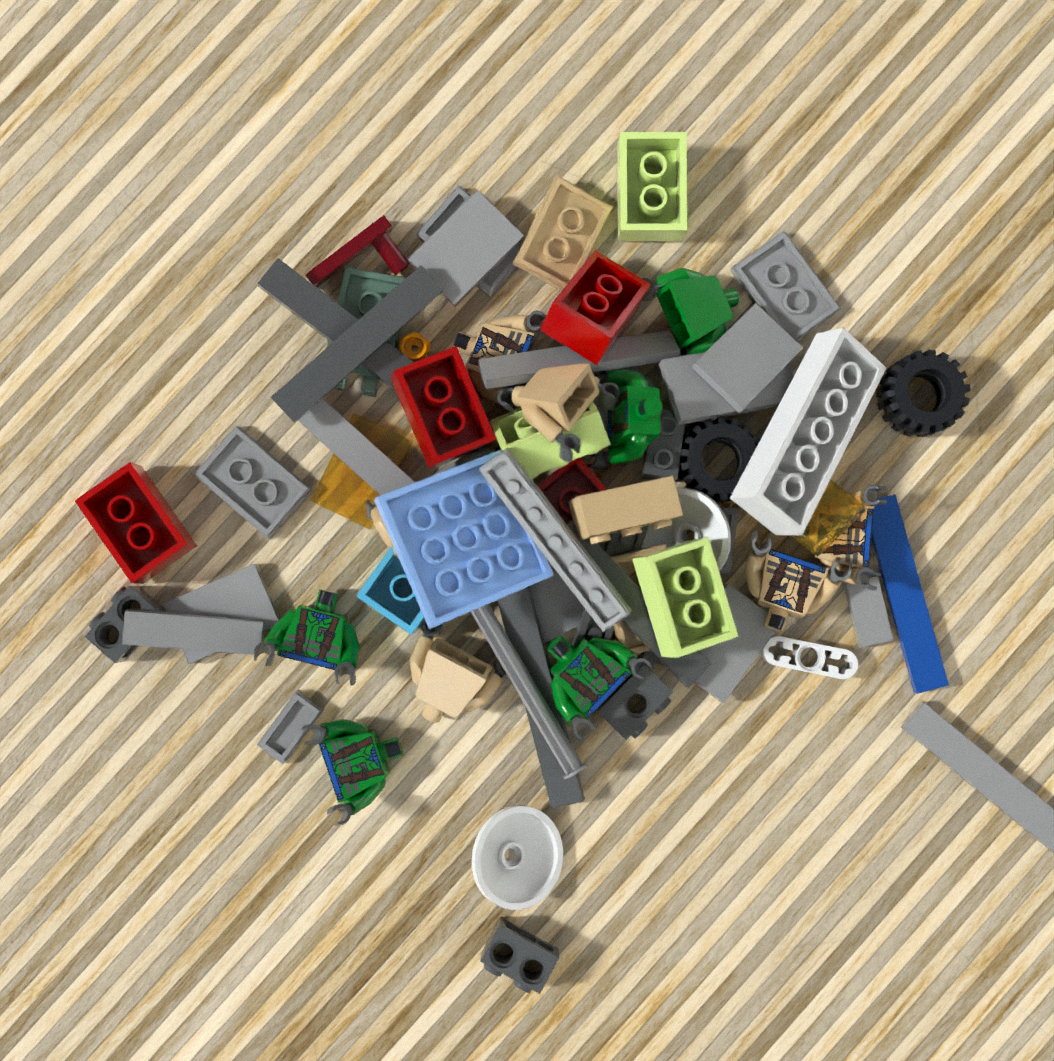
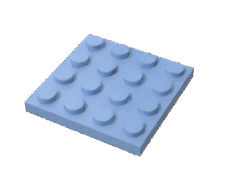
[374,450,554,629]

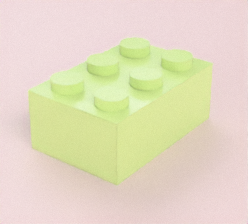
[617,132,687,241]
[490,401,610,479]
[632,537,738,658]

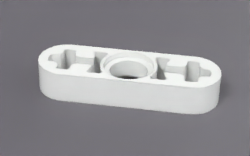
[761,636,858,679]

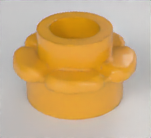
[398,332,431,362]

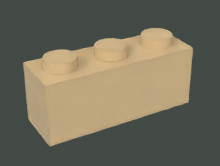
[568,476,683,545]

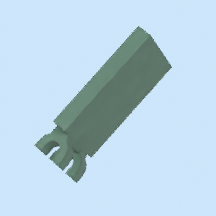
[327,266,405,397]

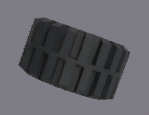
[876,349,971,437]
[678,417,760,503]

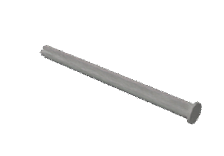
[470,604,588,780]

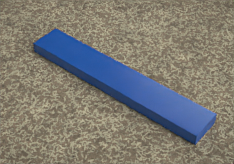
[869,494,949,694]

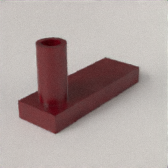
[305,215,411,287]

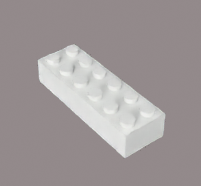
[730,328,886,535]

